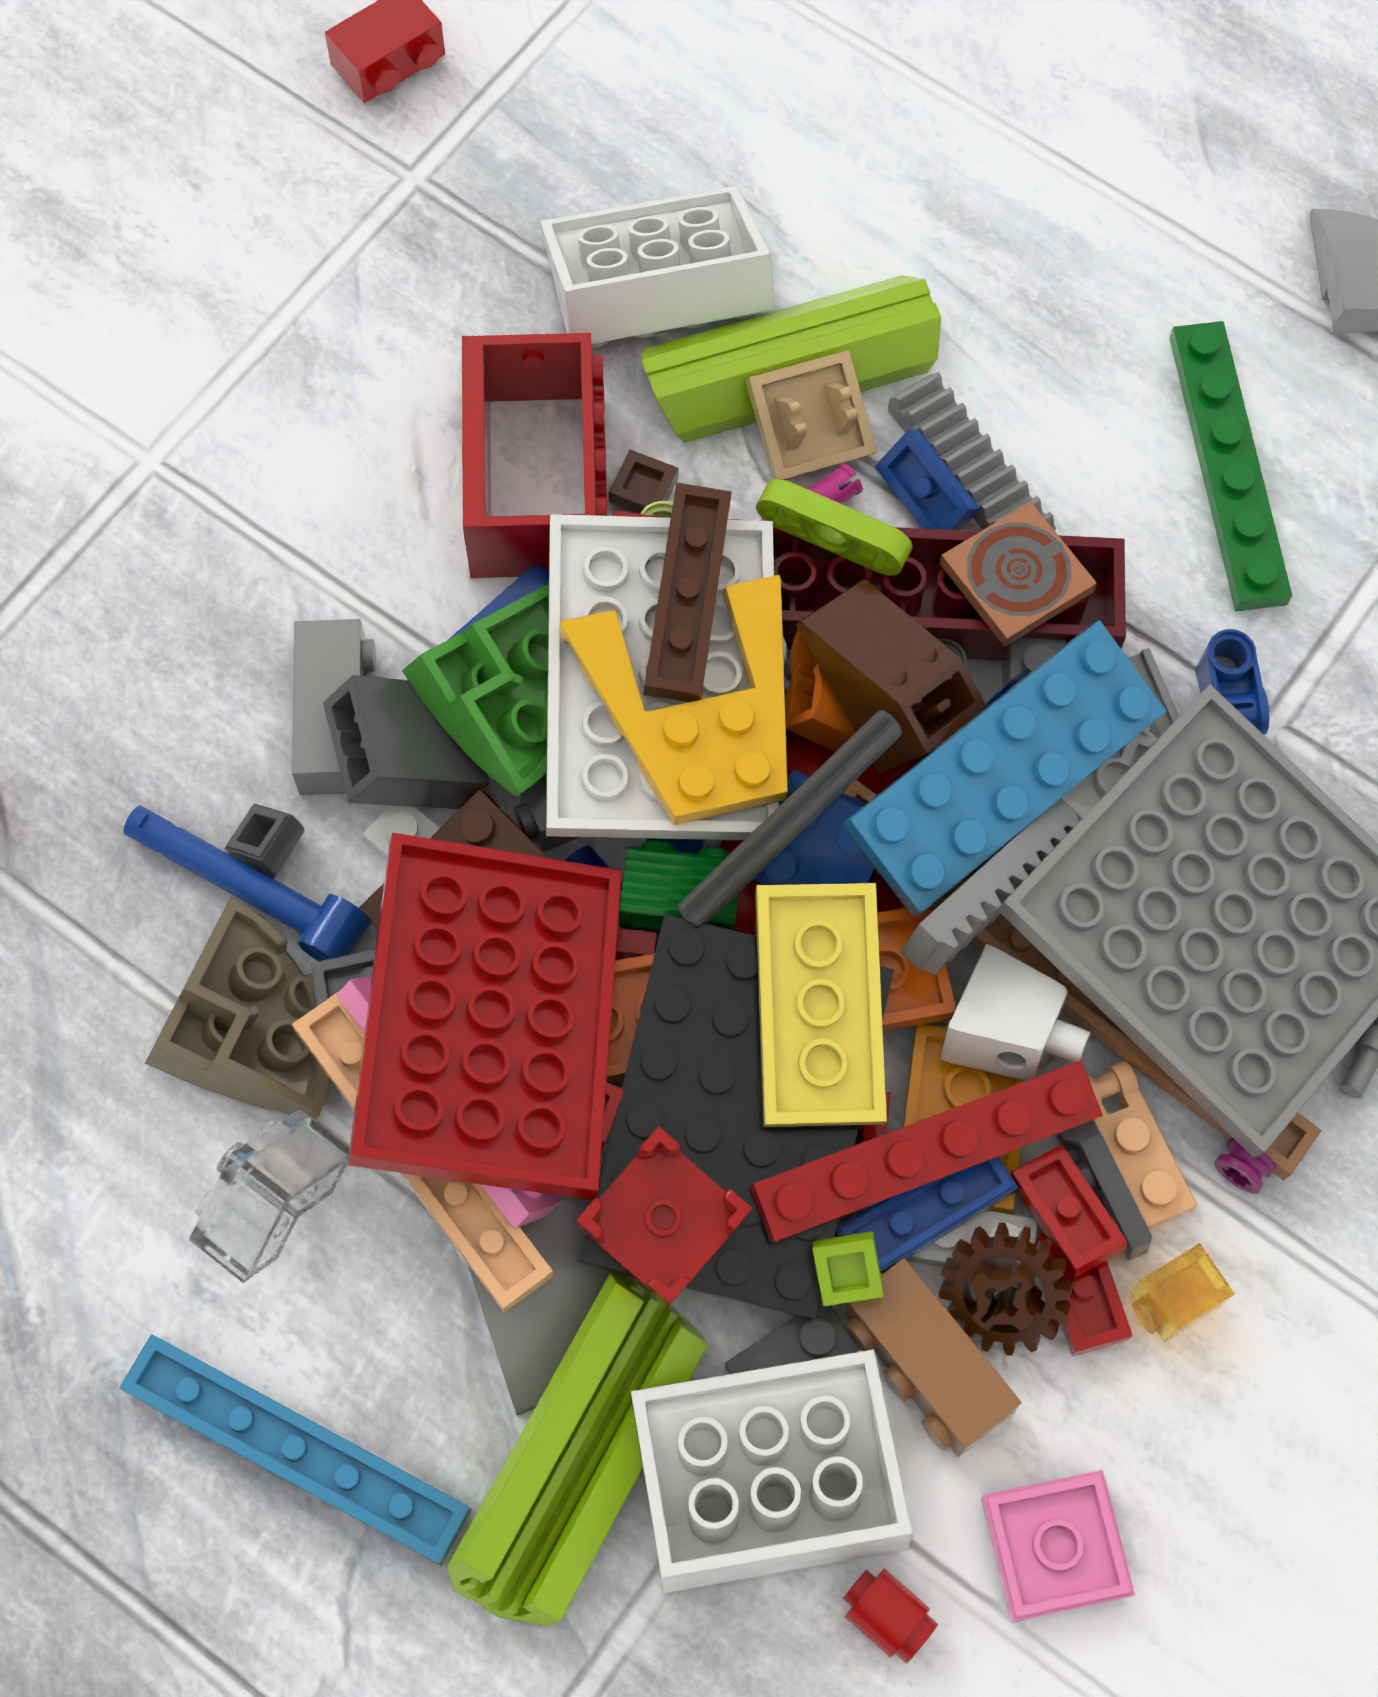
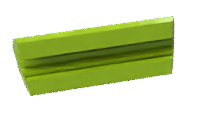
[641,275,941,443]
[447,1272,708,1626]

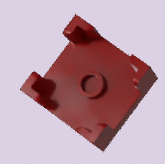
[576,1126,753,1307]

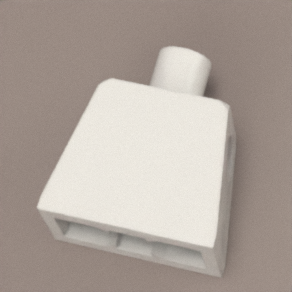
[940,944,1091,1081]

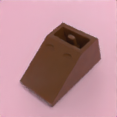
[796,579,987,773]

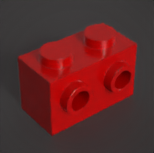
[325,0,445,104]

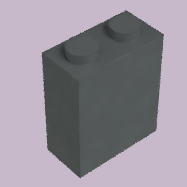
[323,675,490,809]

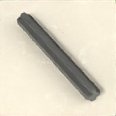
[677,710,902,927]

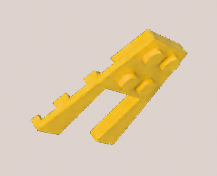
[559,575,788,826]

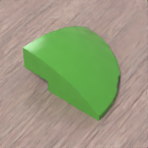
[402,584,549,797]

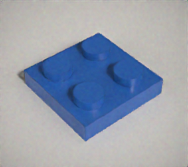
[753,770,877,885]

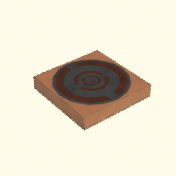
[940,501,1097,647]

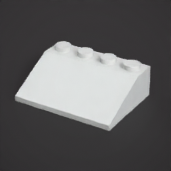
[540,186,775,348]
[631,1349,913,1593]

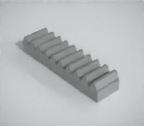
[888,372,1056,531]
[900,798,1080,975]

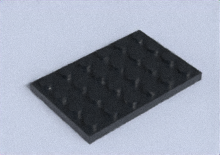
[579,914,894,1320]

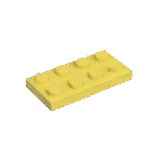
[755,883,887,1127]

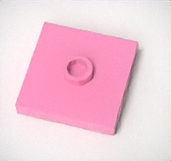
[981,1470,1135,1623]

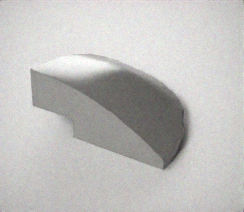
[1310,209,1378,333]
[468,1197,633,1416]

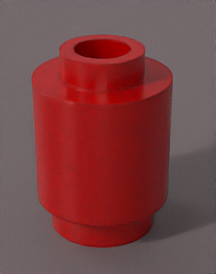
[842,1568,938,1664]

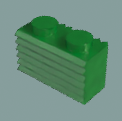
[619,841,739,933]

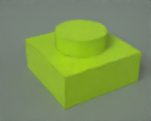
[812,1231,884,1307]

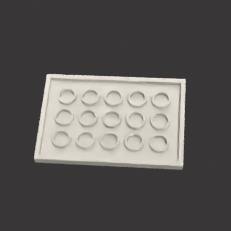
[546,514,779,840]

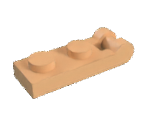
[1087,1060,1198,1229]

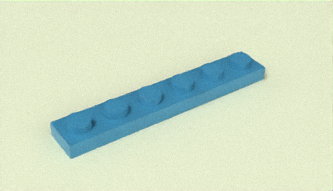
[119,1334,471,1566]

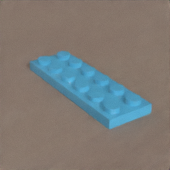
[842,620,1167,916]

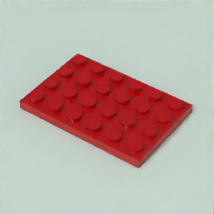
[348,832,622,1200]

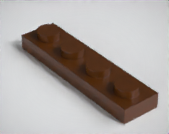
[643,482,732,702]

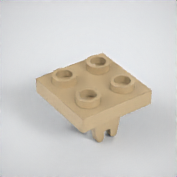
[745,350,877,480]

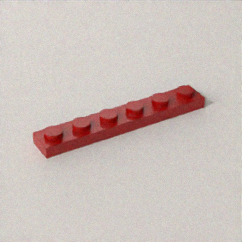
[749,1060,1103,1243]

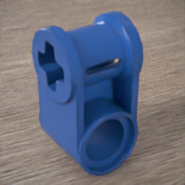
[1196,629,1270,735]

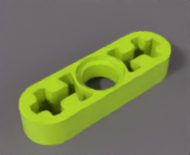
[756,479,913,576]

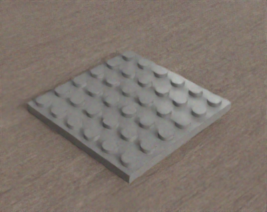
[998,684,1378,1158]

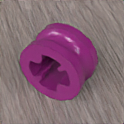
[1214,1137,1276,1194]

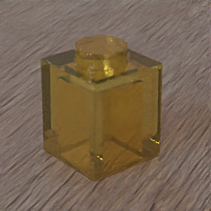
[1130,1243,1235,1343]

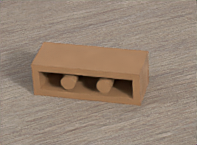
[844,1258,1022,1457]

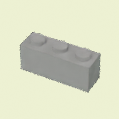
[292,619,376,795]

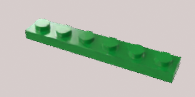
[1169,321,1292,612]

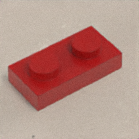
[1011,1145,1127,1278]
[1035,1235,1133,1356]

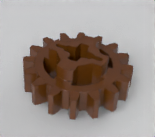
[938,1223,1073,1356]

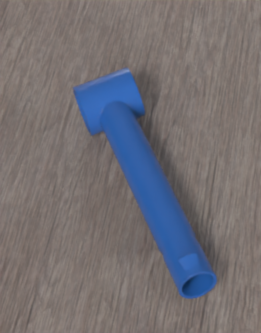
[123,805,371,961]

